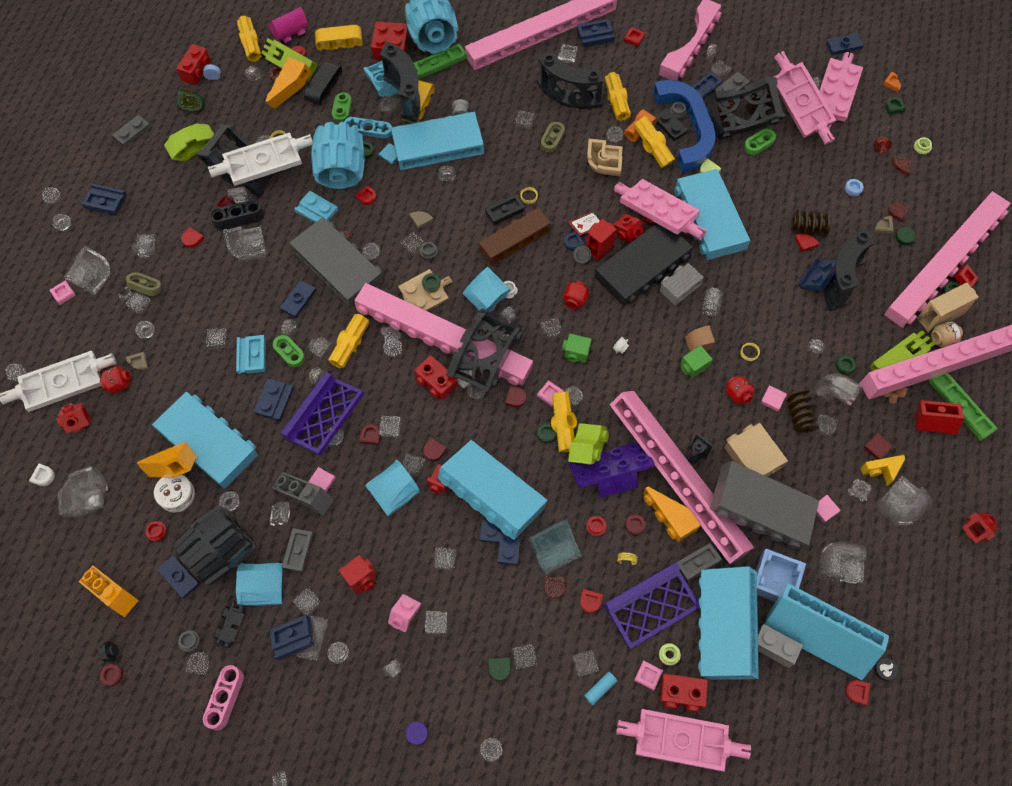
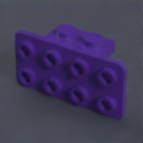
[568,442,654,498]

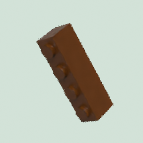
[479,208,551,266]

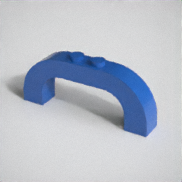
[653,80,715,173]

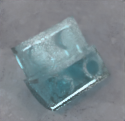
[528,519,582,574]

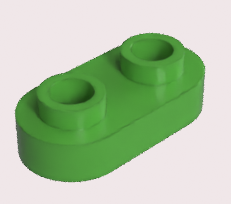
[332,92,352,123]
[744,129,776,155]
[273,335,305,368]

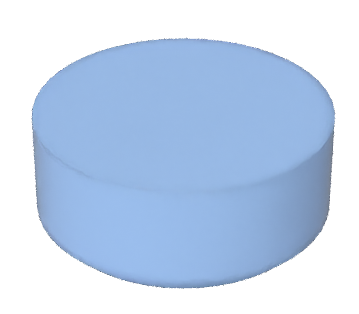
[203,65,221,80]
[845,179,864,196]

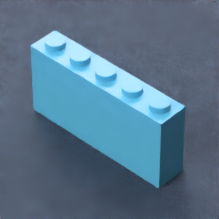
[391,112,484,170]
[674,169,750,260]
[152,392,258,489]
[438,440,548,540]
[698,567,758,680]
[764,583,889,680]

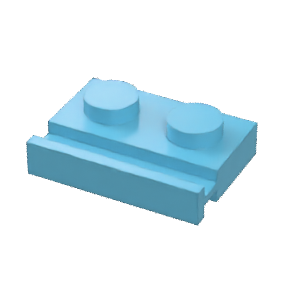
[294,191,338,223]
[236,335,266,374]

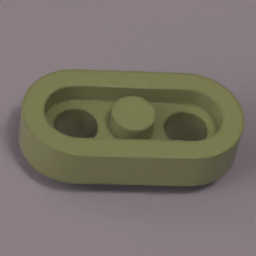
[541,122,565,153]
[126,273,161,296]

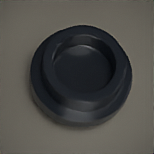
[98,641,119,662]

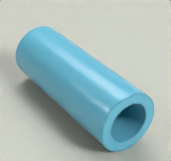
[584,672,617,705]

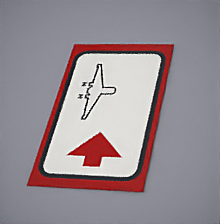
[569,212,599,236]

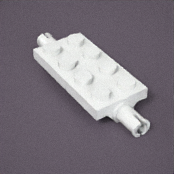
[208,133,313,186]
[0,351,116,412]

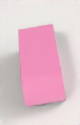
[203,665,244,731]

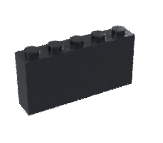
[595,224,693,307]

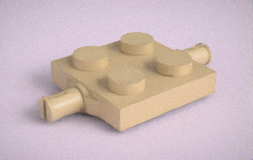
[398,269,452,312]

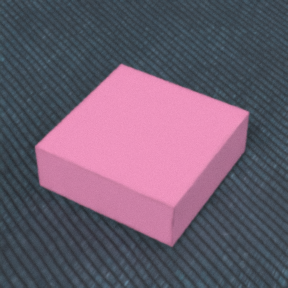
[50,280,76,305]
[537,380,564,407]
[761,385,787,411]
[309,467,335,492]
[816,495,841,523]
[634,661,663,691]

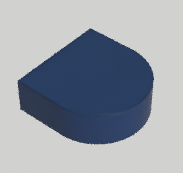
[564,231,585,251]

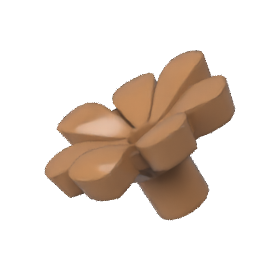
[883,387,908,403]

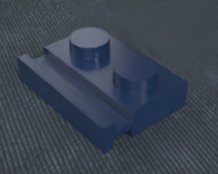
[577,19,615,47]
[82,183,127,215]
[798,259,836,291]
[254,378,294,421]
[270,615,315,660]

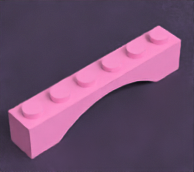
[659,0,722,81]

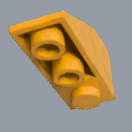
[266,57,311,109]
[137,442,197,478]
[643,487,701,543]
[79,565,139,617]

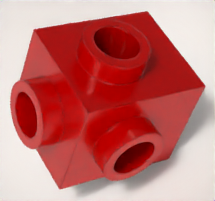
[613,214,644,243]
[57,402,91,433]
[962,511,998,543]

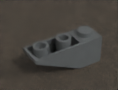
[272,472,334,516]

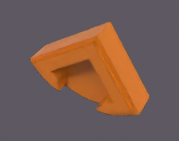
[883,72,901,93]

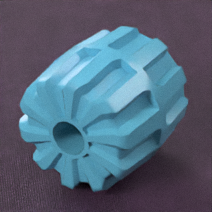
[405,0,458,54]
[311,122,365,189]

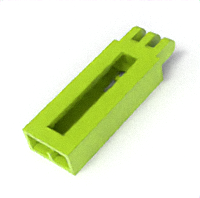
[261,38,318,82]
[870,330,935,371]

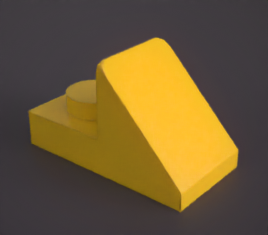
[861,455,905,486]

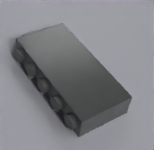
[289,217,383,308]
[710,461,819,549]

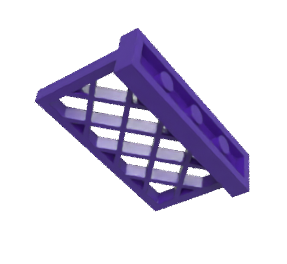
[281,372,365,456]
[603,562,700,649]

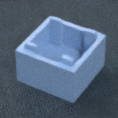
[756,549,806,602]

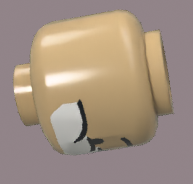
[931,322,963,348]

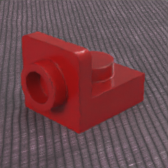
[426,464,449,494]

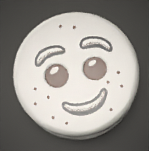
[154,475,195,512]

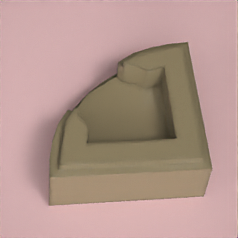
[409,211,434,229]
[874,216,893,234]
[126,352,149,371]

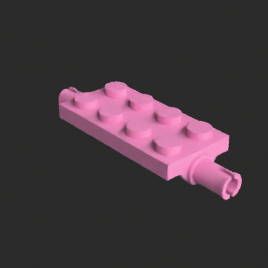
[774,51,836,145]
[819,52,863,130]
[614,179,707,240]
[616,709,751,772]

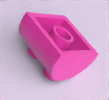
[268,7,308,44]

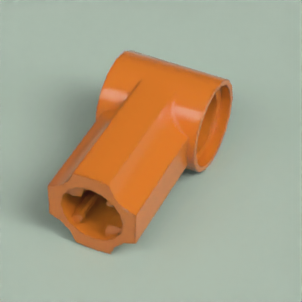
[624,109,658,142]

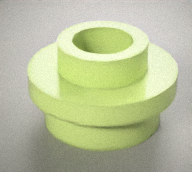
[914,137,932,154]
[659,644,681,666]

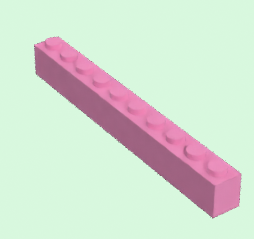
[465,0,617,70]
[884,191,1011,328]
[354,283,533,386]
[860,325,1012,399]
[610,391,754,564]

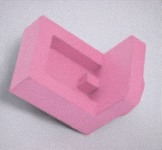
[388,594,421,632]

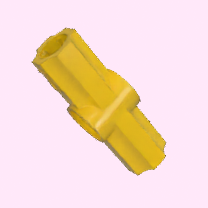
[237,16,261,62]
[605,72,631,121]
[633,116,675,168]
[328,314,370,368]
[551,392,577,453]

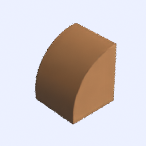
[685,326,715,352]

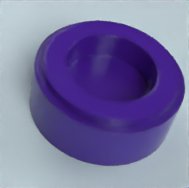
[406,722,428,745]

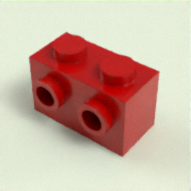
[176,44,211,85]
[586,219,616,261]
[414,355,459,401]
[915,400,964,434]
[339,555,377,596]
[660,674,708,712]

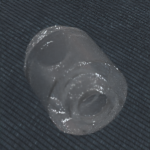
[702,287,723,316]

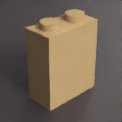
[917,283,978,333]
[724,423,788,477]

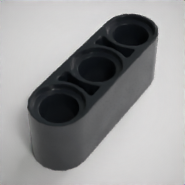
[304,61,342,105]
[210,200,264,231]

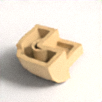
[587,139,623,176]

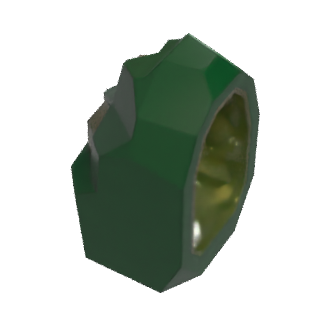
[177,88,205,111]

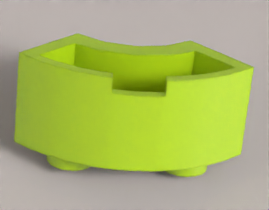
[164,123,214,161]
[568,423,609,464]

